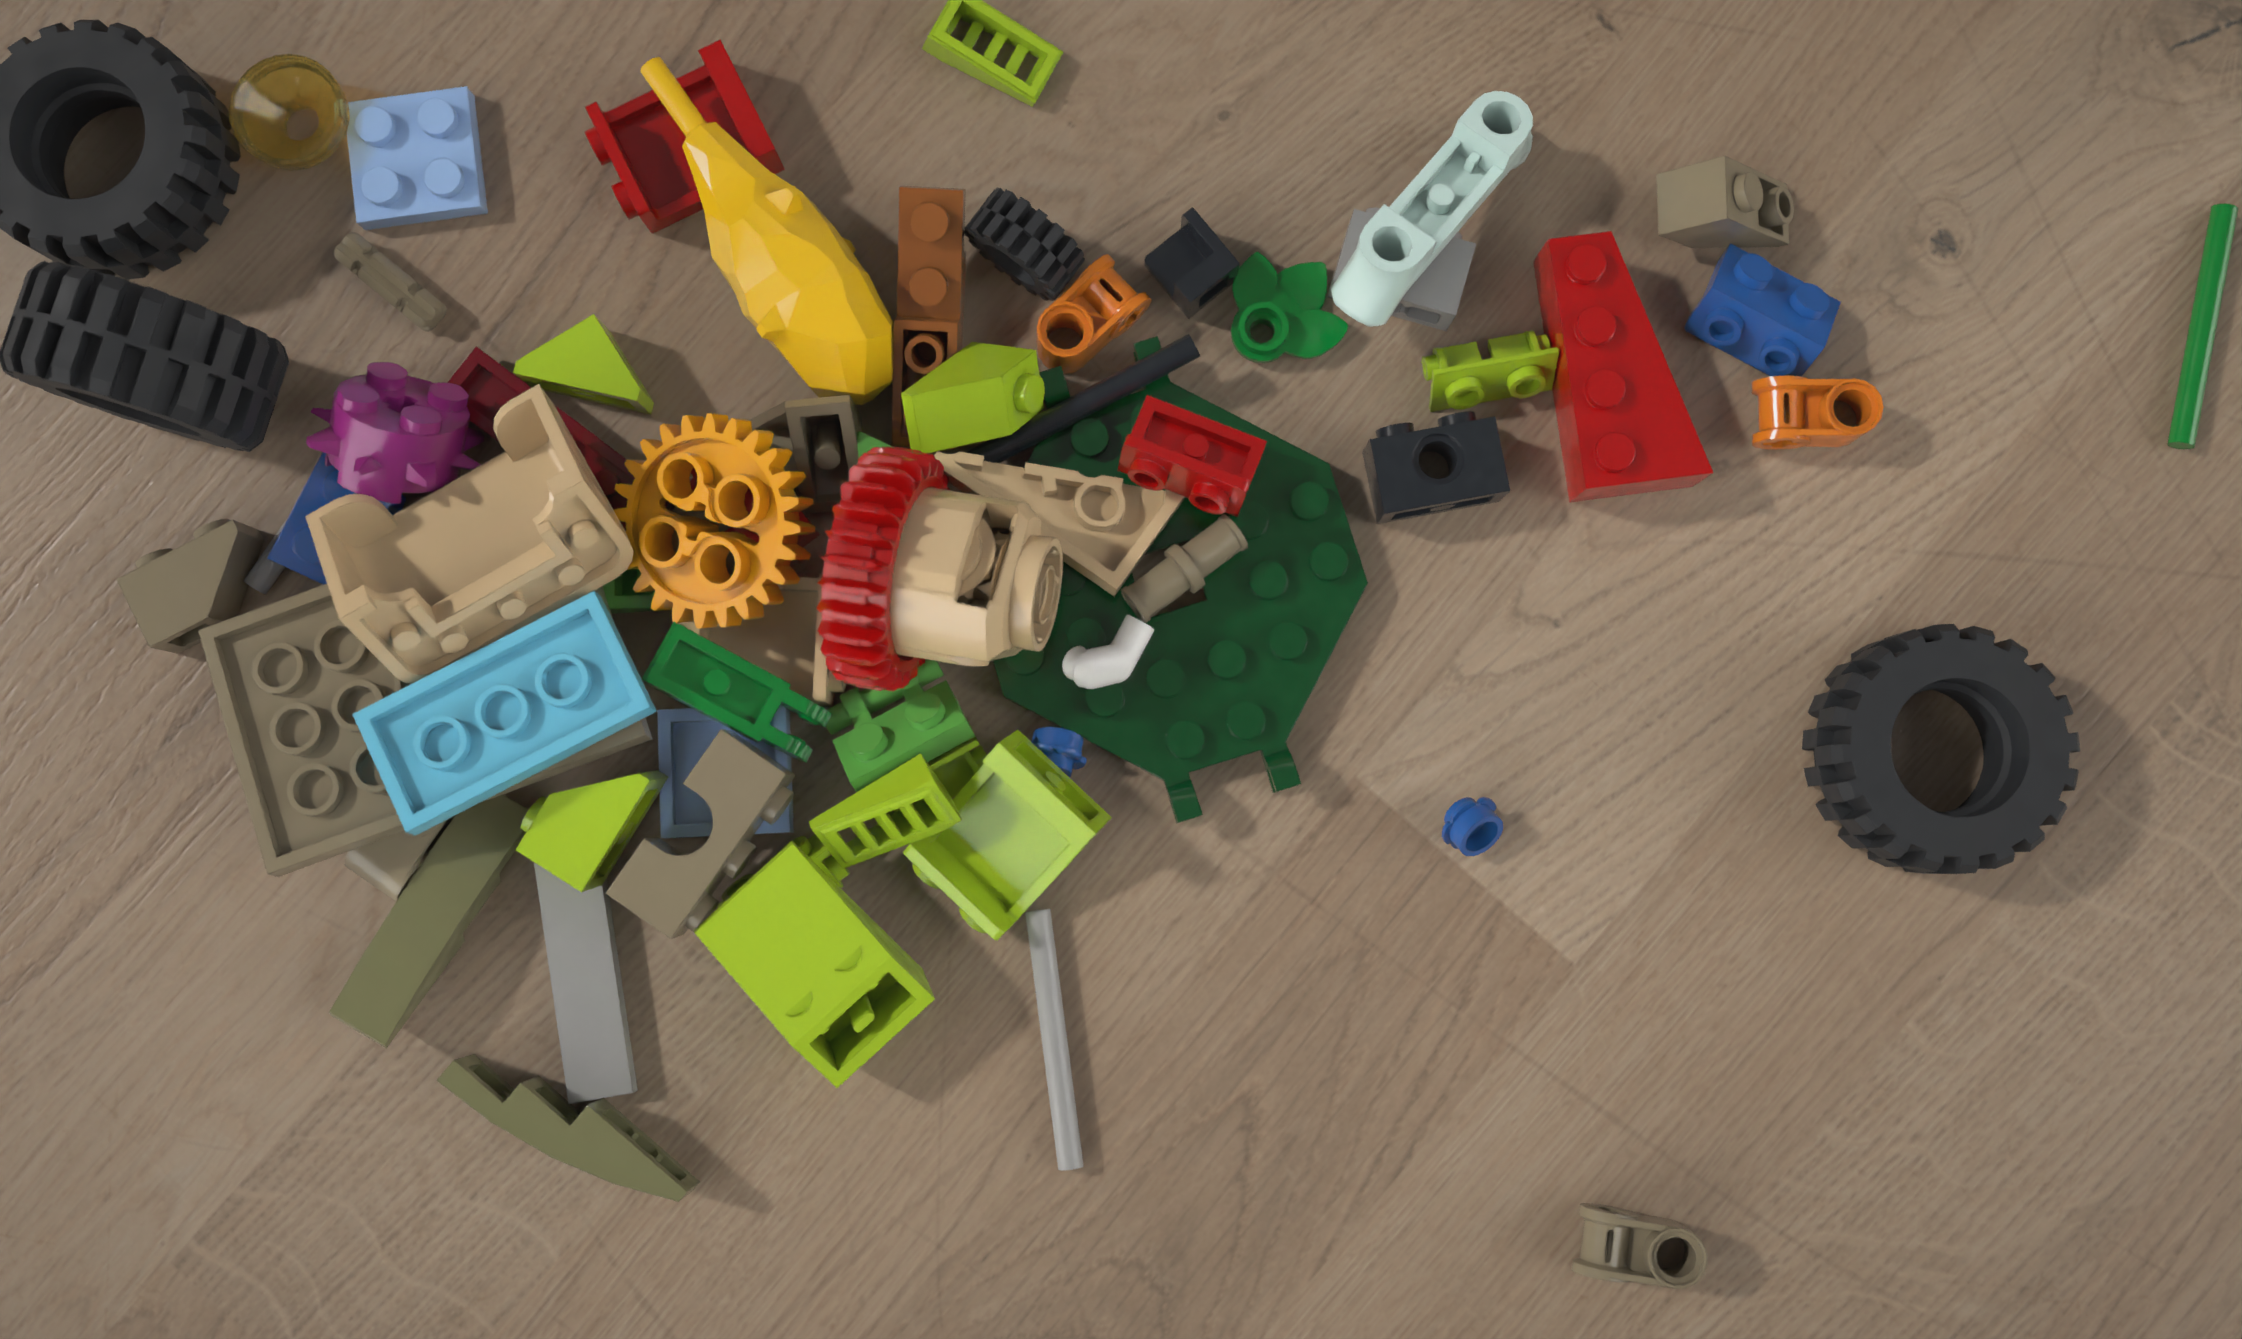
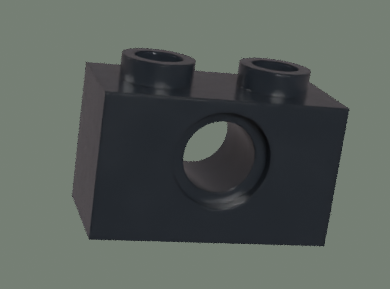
[1362,411,1510,524]

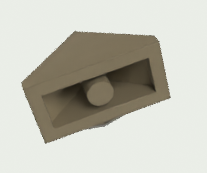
[750,395,863,514]

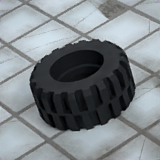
[0,20,241,280]
[0,261,289,452]
[1802,624,2080,874]

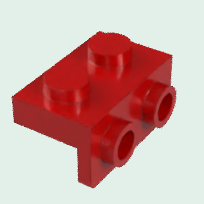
[1117,395,1267,517]

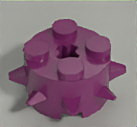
[306,362,484,504]

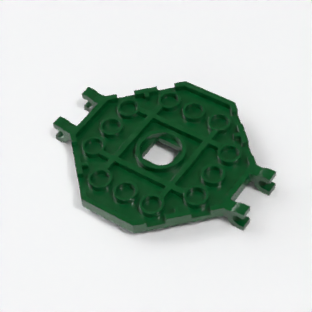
[993,336,1368,823]

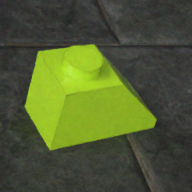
[901,342,1045,453]
[516,770,668,892]

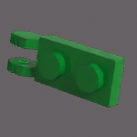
[642,622,832,763]

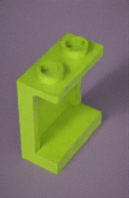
[903,729,1112,940]

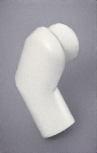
[1062,615,1154,690]

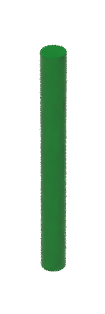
[2167,204,2238,449]

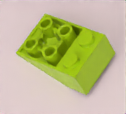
[694,841,935,1088]

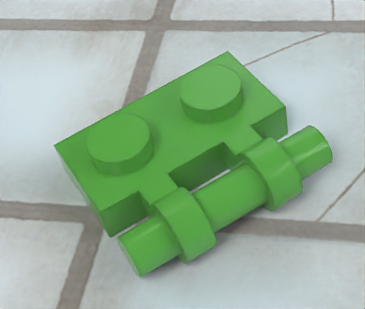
[826,659,975,792]

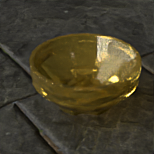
[229,54,350,171]

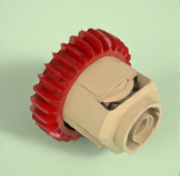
[816,447,1063,691]

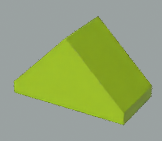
[513,314,654,415]

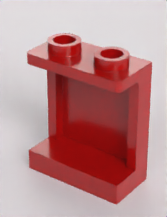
[584,39,785,234]

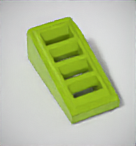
[921,0,1063,107]
[809,753,962,869]

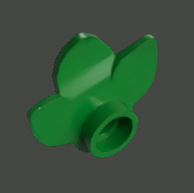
[1231,252,1349,363]

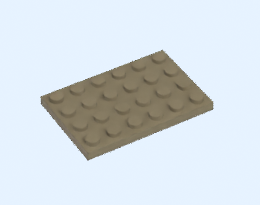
[198,584,652,877]

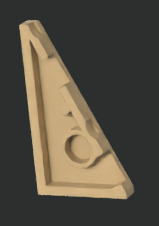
[934,451,1185,596]

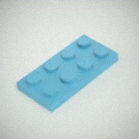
[352,591,657,836]

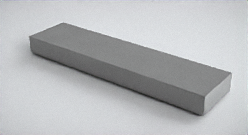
[534,862,638,1104]

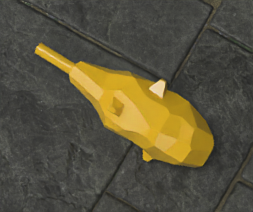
[640,57,894,405]

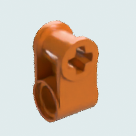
[1037,254,1152,374]
[1752,376,1884,450]

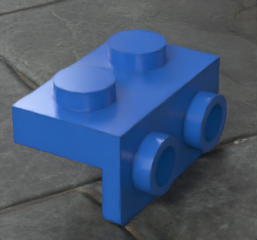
[1684,243,1841,377]

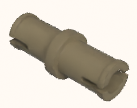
[1121,514,1248,623]

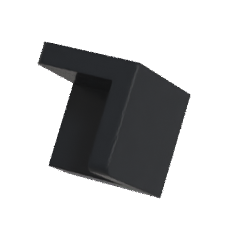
[1144,207,1240,319]

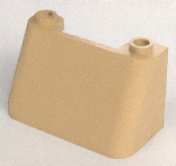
[305,384,633,684]

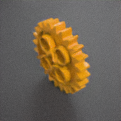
[614,413,815,629]

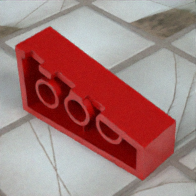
[1533,231,1714,503]

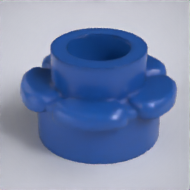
[1032,727,1087,778]
[1442,797,1503,856]

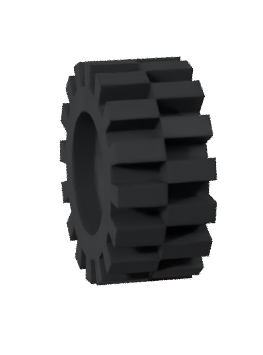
[964,188,1085,301]

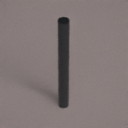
[966,334,1201,464]

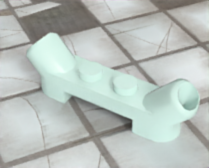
[1331,91,1533,327]

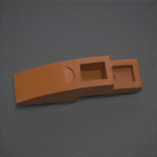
[891,186,966,449]

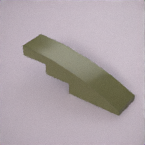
[329,795,529,1049]
[436,1054,700,1202]

